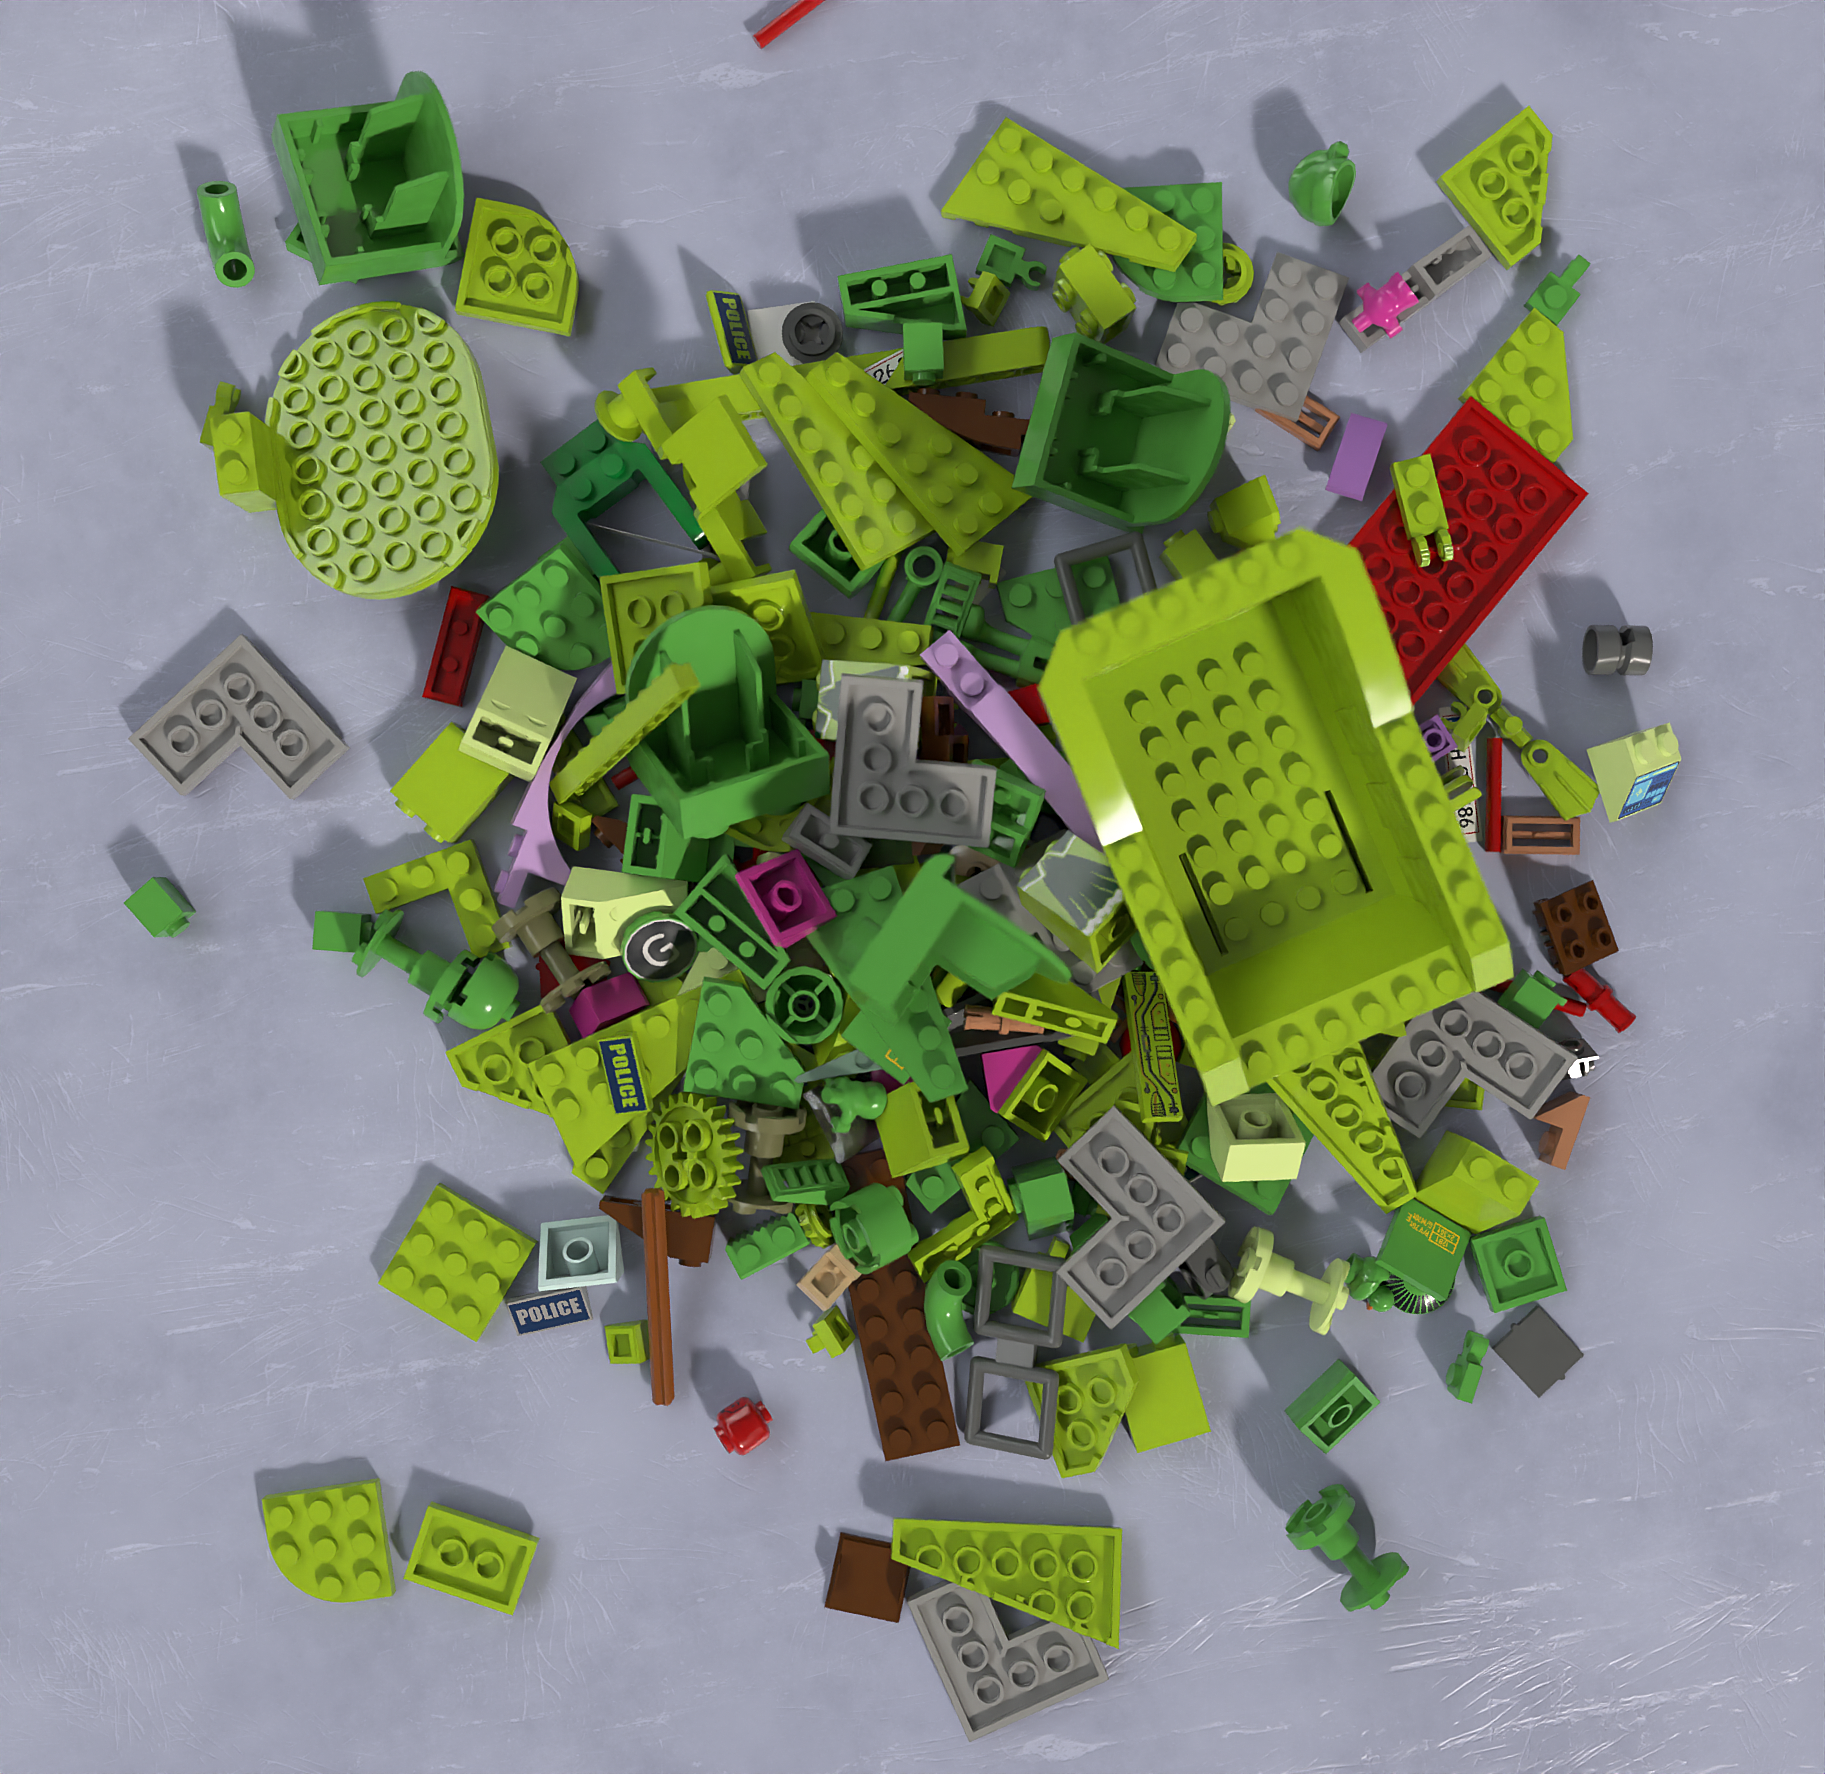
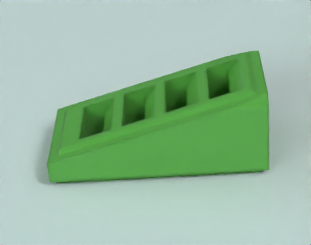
[923,561,982,644]
[760,1159,849,1205]

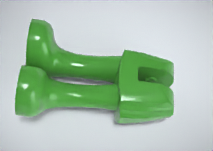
[959,603,1055,688]

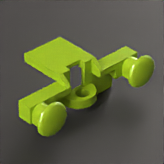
[594,367,773,587]

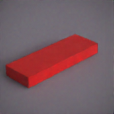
[422,586,490,708]

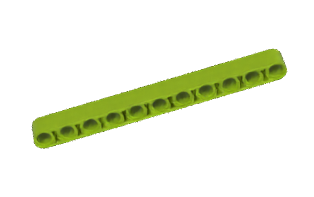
[642,326,1051,434]

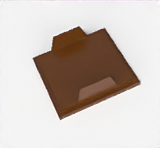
[824,1532,911,1623]

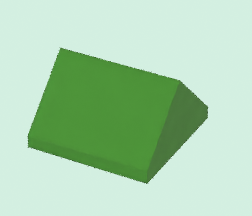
[1284,1359,1380,1454]

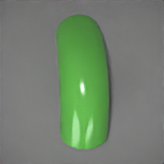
[197,181,255,288]
[924,1260,974,1361]

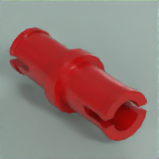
[1562,968,1636,1033]

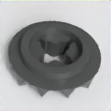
[782,302,843,364]

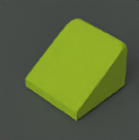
[605,1319,650,1364]

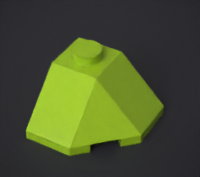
[1207,475,1281,550]

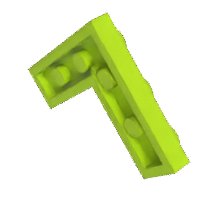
[363,839,513,959]
[907,1146,1019,1283]

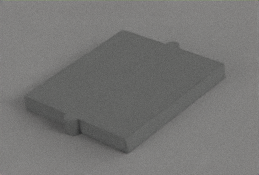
[1492,1305,1584,1398]

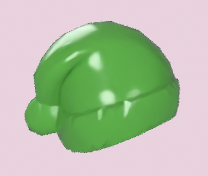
[1288,141,1356,226]

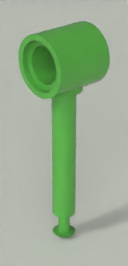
[886,546,944,622]

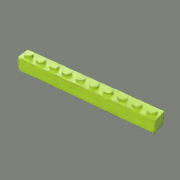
[549,663,701,804]

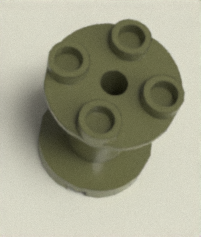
[491,888,612,1014]
[727,1100,807,1215]

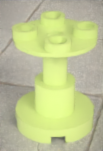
[1228,1226,1350,1335]

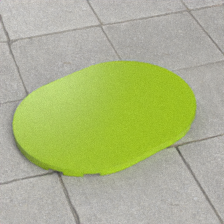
[265,301,499,599]

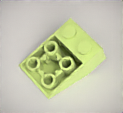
[458,646,577,782]
[561,866,688,959]

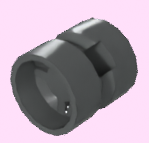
[1582,625,1653,676]

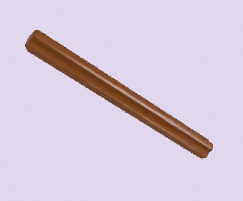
[641,1188,675,1406]

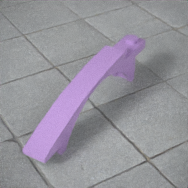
[920,630,1105,855]
[494,661,617,908]

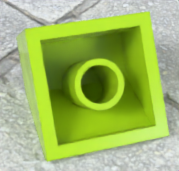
[998,1045,1089,1143]

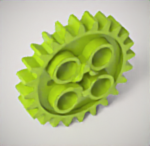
[645,1091,744,1218]

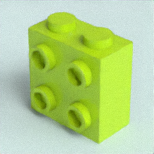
[1052,243,1136,344]

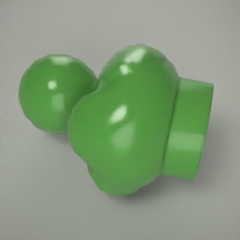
[1344,1253,1394,1312]

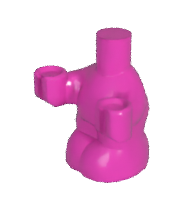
[1351,271,1419,339]

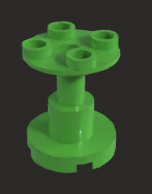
[352,909,480,1023]
[1285,1484,1409,1612]

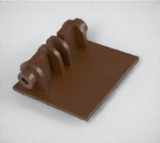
[1532,880,1619,976]

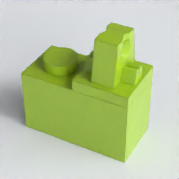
[1010,1236,1096,1343]

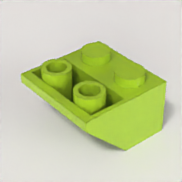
[875,1082,969,1178]

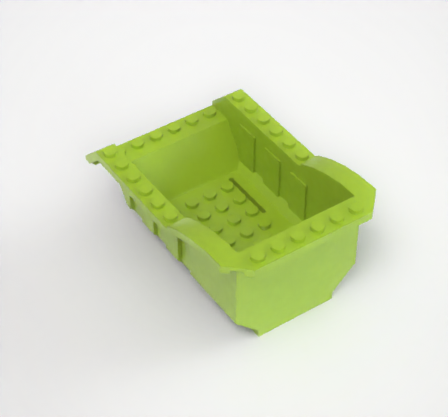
[1038,527,1514,1107]

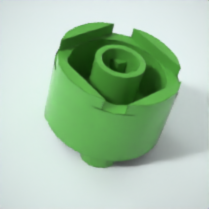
[829,1183,919,1275]

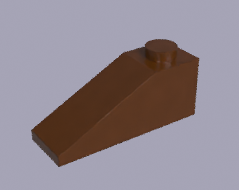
[599,1195,718,1267]

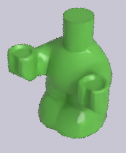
[821,1076,887,1133]

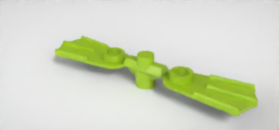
[1436,643,1600,821]

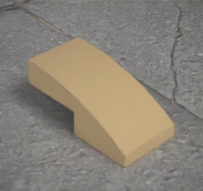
[796,1242,861,1311]

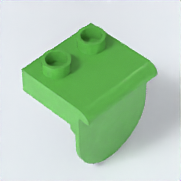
[271,71,465,285]
[1012,332,1231,534]
[625,605,830,839]
[838,854,1072,1027]

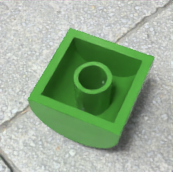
[788,508,886,599]

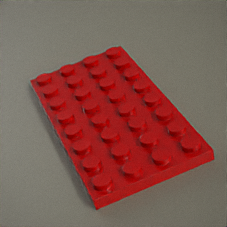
[1347,396,1589,707]

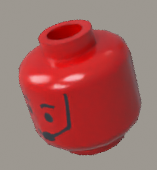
[713,1397,773,1456]

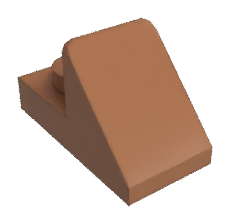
[1533,1091,1591,1170]

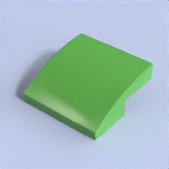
[967,759,1046,868]

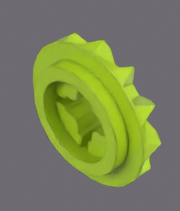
[1205,243,1254,306]
[794,1203,835,1249]

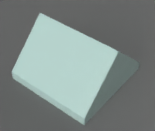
[538,1215,624,1291]

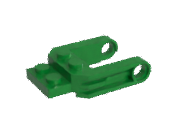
[540,419,710,580]

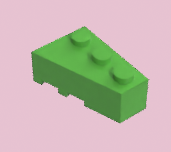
[837,254,967,341]
[674,852,792,990]
[905,1076,1020,1214]
[1006,1156,1074,1241]
[1069,1213,1191,1345]

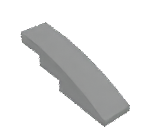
[1339,225,1492,353]

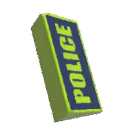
[705,290,758,375]
[597,1031,654,1116]

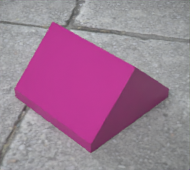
[735,849,837,948]
[979,1044,1042,1113]

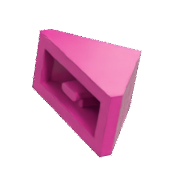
[569,972,650,1038]

